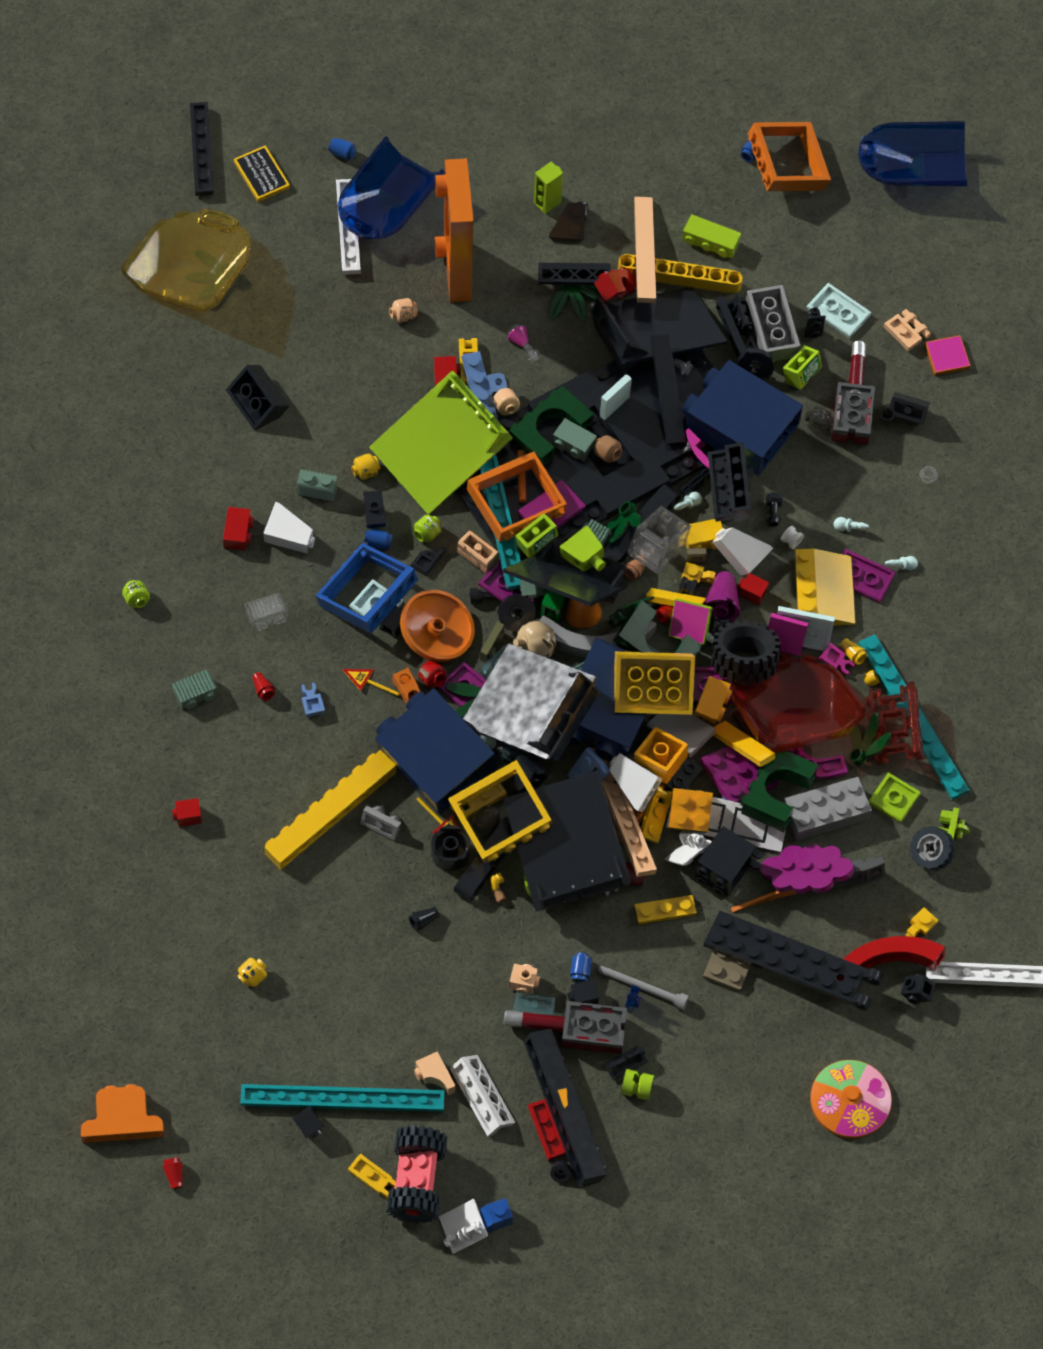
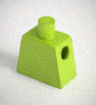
[560,525,606,572]

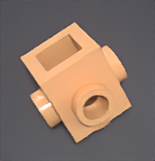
[509,964,540,995]

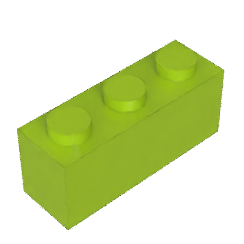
[533,161,563,214]
[682,214,741,259]

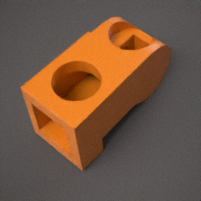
[392,668,420,704]

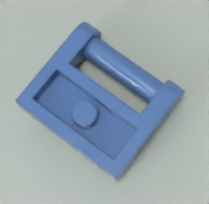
[567,747,610,782]

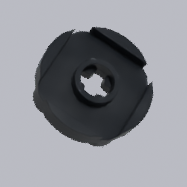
[737,348,774,380]
[497,593,536,632]

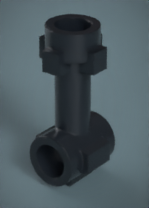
[766,492,783,527]

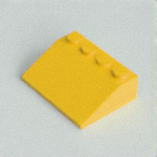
[795,549,855,626]
[614,651,695,715]

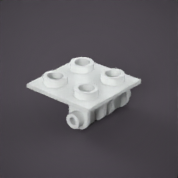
[665,830,712,866]
[439,1199,488,1254]

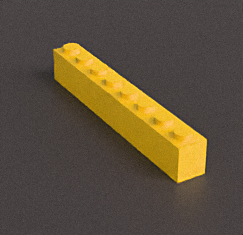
[264,750,396,870]

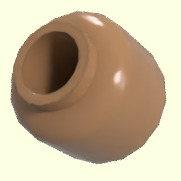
[594,435,622,463]

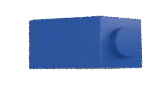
[479,1198,513,1233]

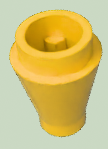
[840,638,868,665]

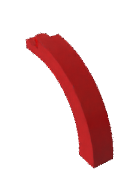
[834,936,945,1001]

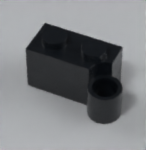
[880,392,930,424]

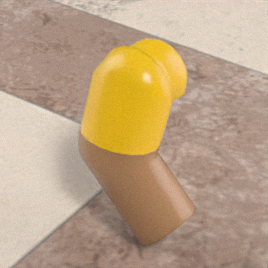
[490,873,507,904]

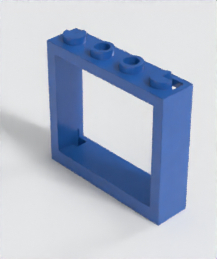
[316,543,418,634]

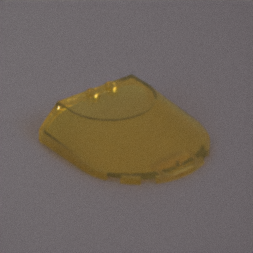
[121,209,251,313]

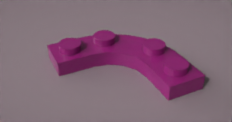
[776,728,848,780]

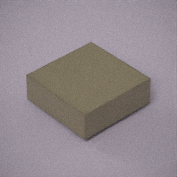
[686,548,706,564]

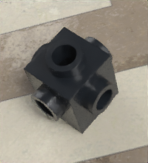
[901,974,936,1004]

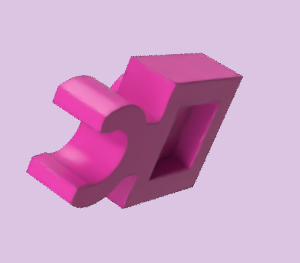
[819,643,855,675]

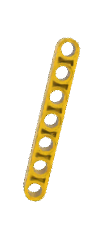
[618,254,742,294]

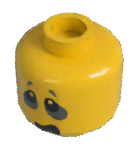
[237,958,267,987]

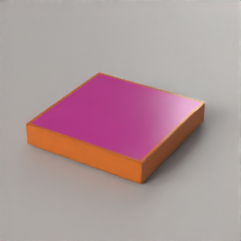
[925,335,970,376]

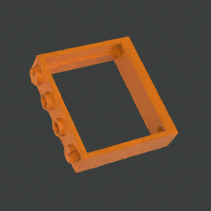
[748,122,831,191]
[467,451,567,542]

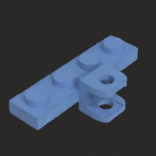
[461,351,507,420]

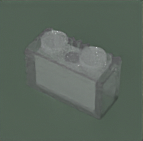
[245,592,289,630]

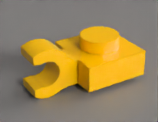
[681,562,716,586]
[905,908,938,937]

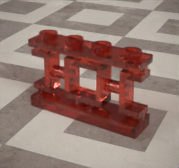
[866,682,924,765]

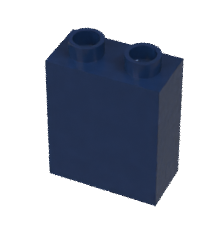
[682,360,803,476]
[569,637,647,761]
[375,689,498,815]

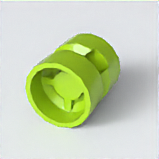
[621,1069,654,1101]

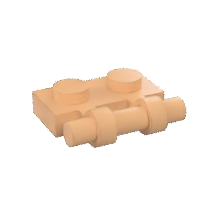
[884,309,931,351]

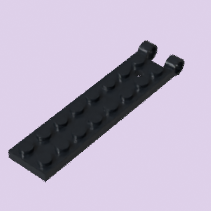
[704,911,883,1011]

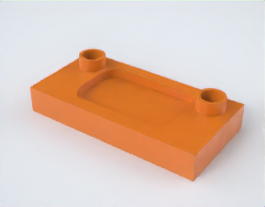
[435,158,473,302]

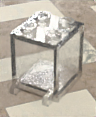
[627,506,692,574]

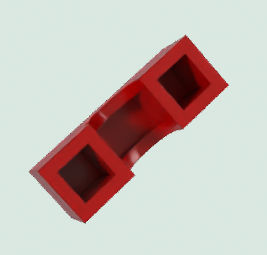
[594,268,637,301]

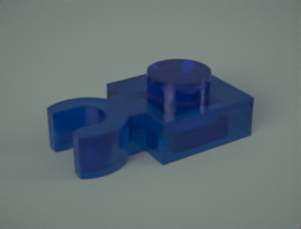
[625,984,642,1013]

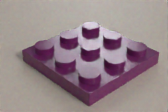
[700,746,779,803]

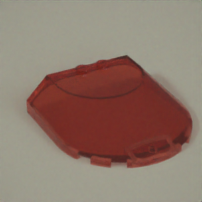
[731,653,866,753]

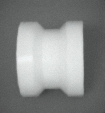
[781,526,804,550]

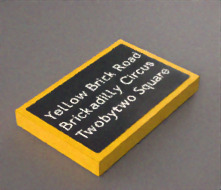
[234,145,290,202]

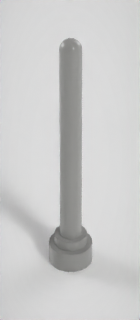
[598,966,689,1011]

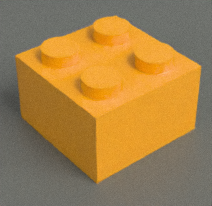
[694,676,732,725]
[634,726,688,784]
[668,788,713,833]

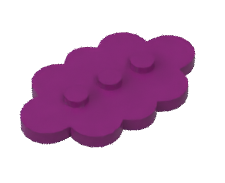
[760,844,854,894]

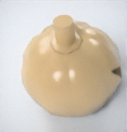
[513,621,556,658]

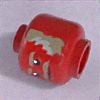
[418,661,447,689]

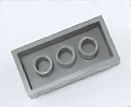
[746,285,800,362]
[784,777,872,841]

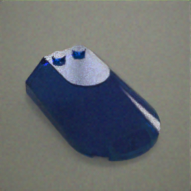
[858,121,967,187]
[338,136,445,239]

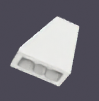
[264,502,315,554]
[712,527,773,576]
[609,753,662,813]

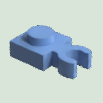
[301,682,325,718]

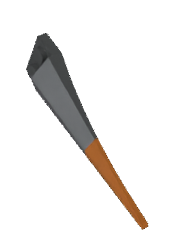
[731,856,885,913]

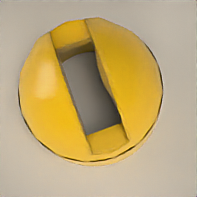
[864,670,880,686]

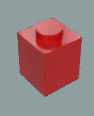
[738,573,769,605]
[172,798,202,827]

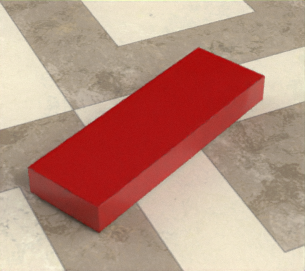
[527,1099,566,1161]

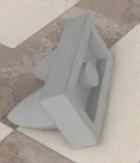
[360,805,401,840]

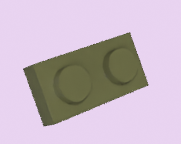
[480,621,506,663]

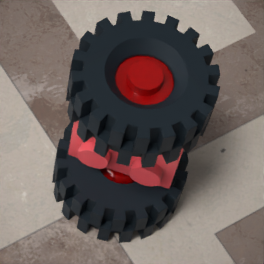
[387,1125,447,1223]

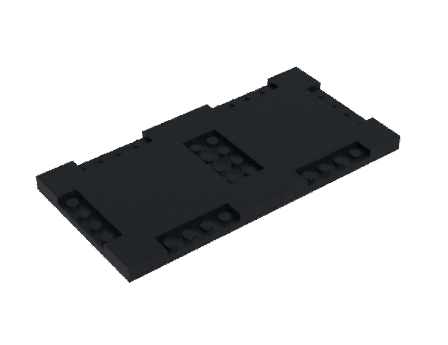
[456,349,717,561]

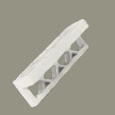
[450,1055,515,1136]

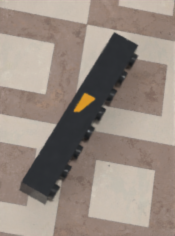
[523,1029,607,1187]

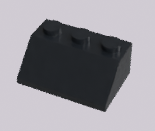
[226,364,289,431]

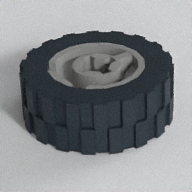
[910,826,956,871]

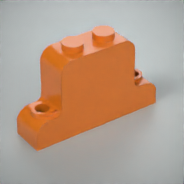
[81,1084,164,1143]

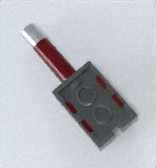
[831,341,875,445]
[504,1001,627,1054]

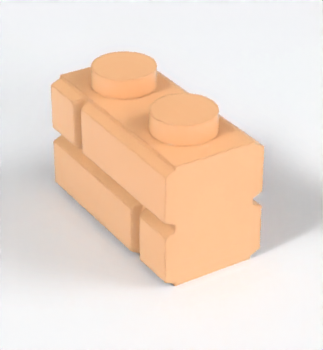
[457,530,499,574]

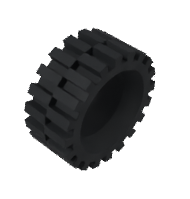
[711,620,780,686]

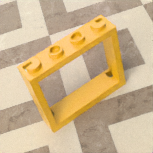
[448,760,552,863]

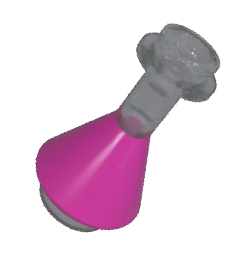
[508,324,540,362]

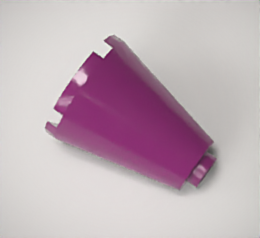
[703,571,740,623]

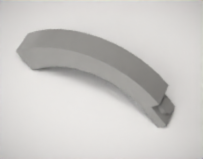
[539,615,657,658]

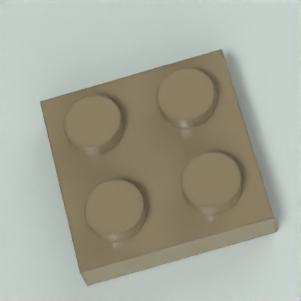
[703,950,751,992]

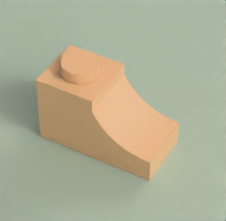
[414,1051,455,1095]

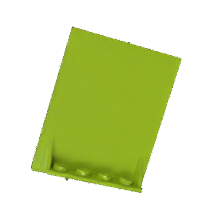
[369,371,512,515]

